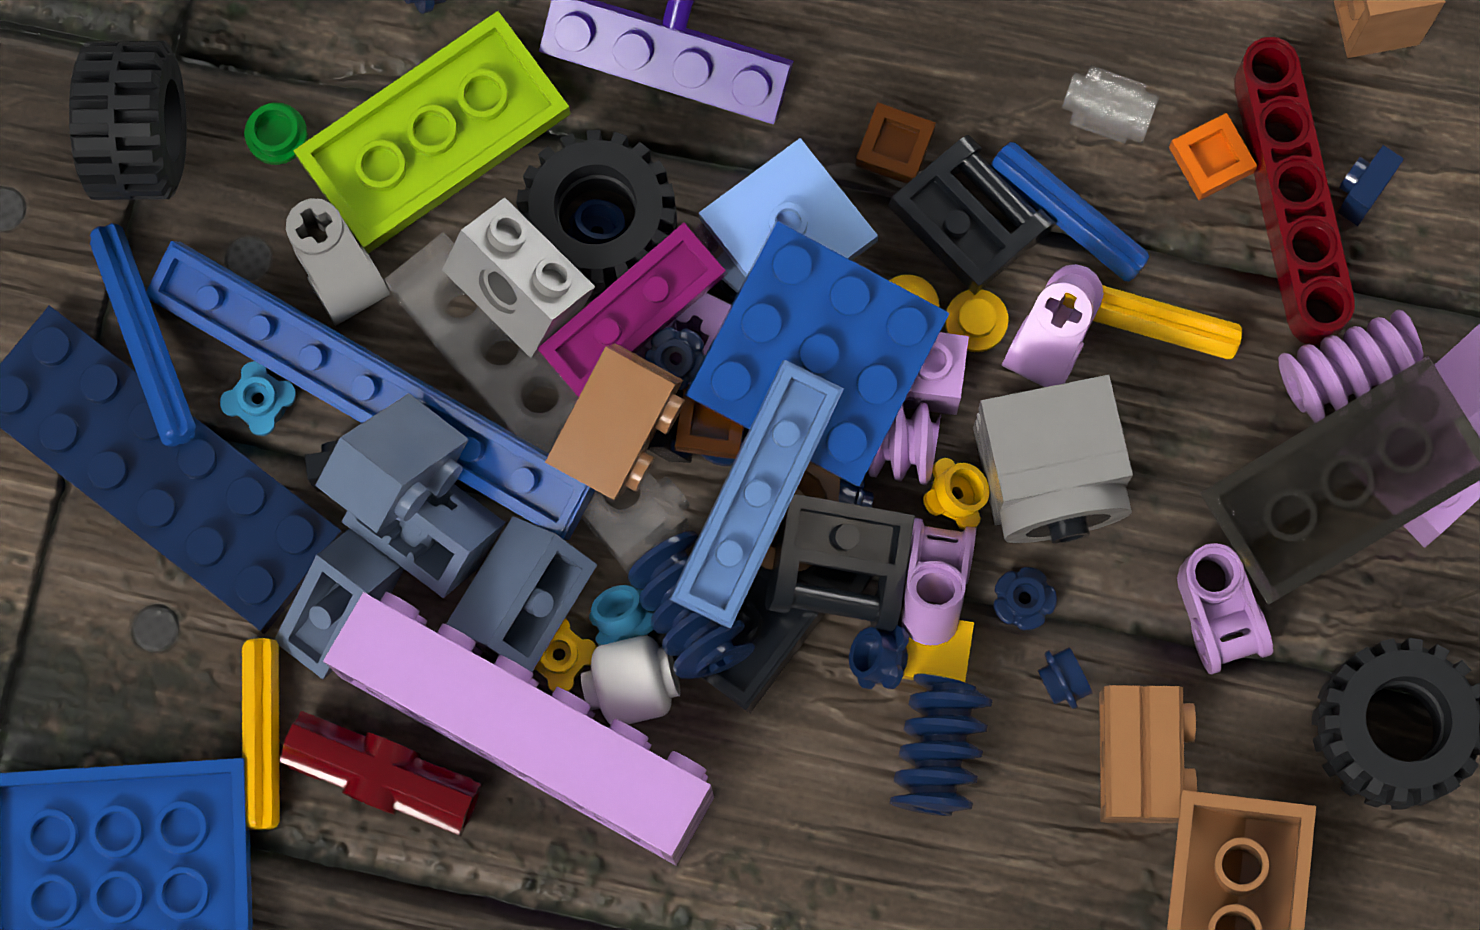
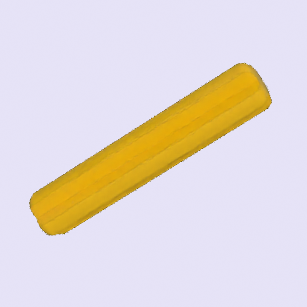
[1062,285,1242,359]
[242,638,280,830]

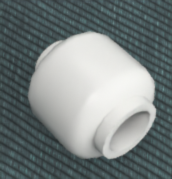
[581,636,680,724]

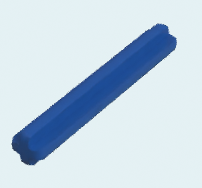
[90,223,196,447]

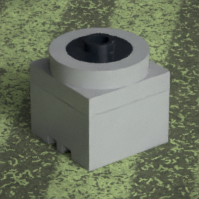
[973,375,1133,544]

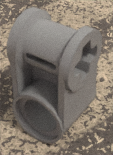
[286,198,390,326]

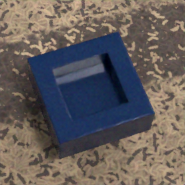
[1337,145,1404,226]

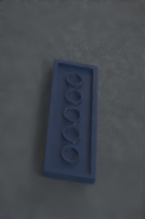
[0,305,343,635]

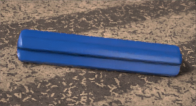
[991,142,1149,282]

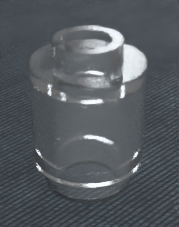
[1062,65,1160,144]

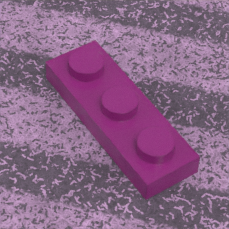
[537,223,728,397]

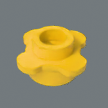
[923,458,989,530]
[534,618,597,692]

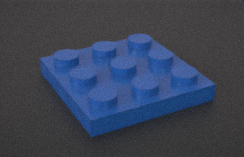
[685,221,950,486]

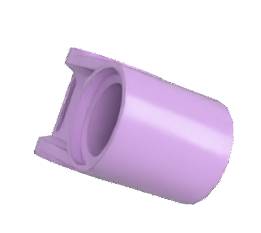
[1002,264,1104,387]
[901,518,976,645]
[1177,543,1273,674]

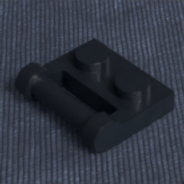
[888,135,1056,295]
[765,494,915,631]

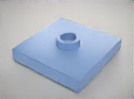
[699,138,878,278]

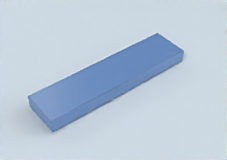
[669,360,844,628]

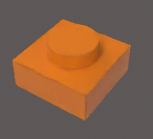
[1169,113,1257,201]

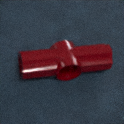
[279,711,482,837]

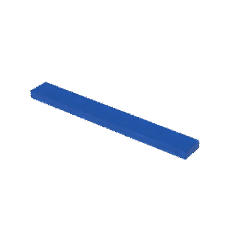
[146,241,595,540]

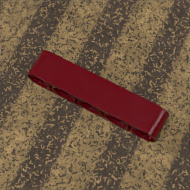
[1234,37,1355,346]

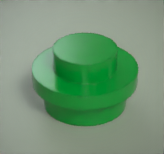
[244,103,308,165]

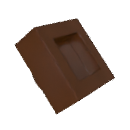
[855,102,936,184]
[675,384,744,459]

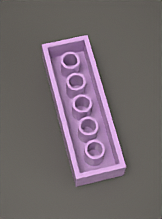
[323,592,714,866]

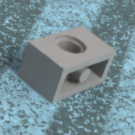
[442,197,595,358]

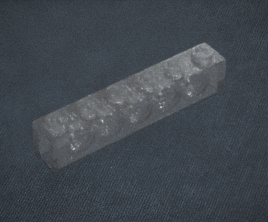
[385,232,690,574]

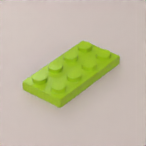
[293,11,571,254]

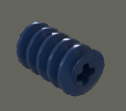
[628,531,755,679]
[889,674,992,816]

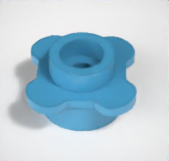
[220,361,296,436]
[589,585,653,646]

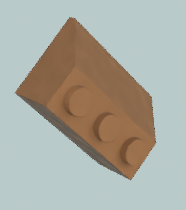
[1167,790,1316,930]

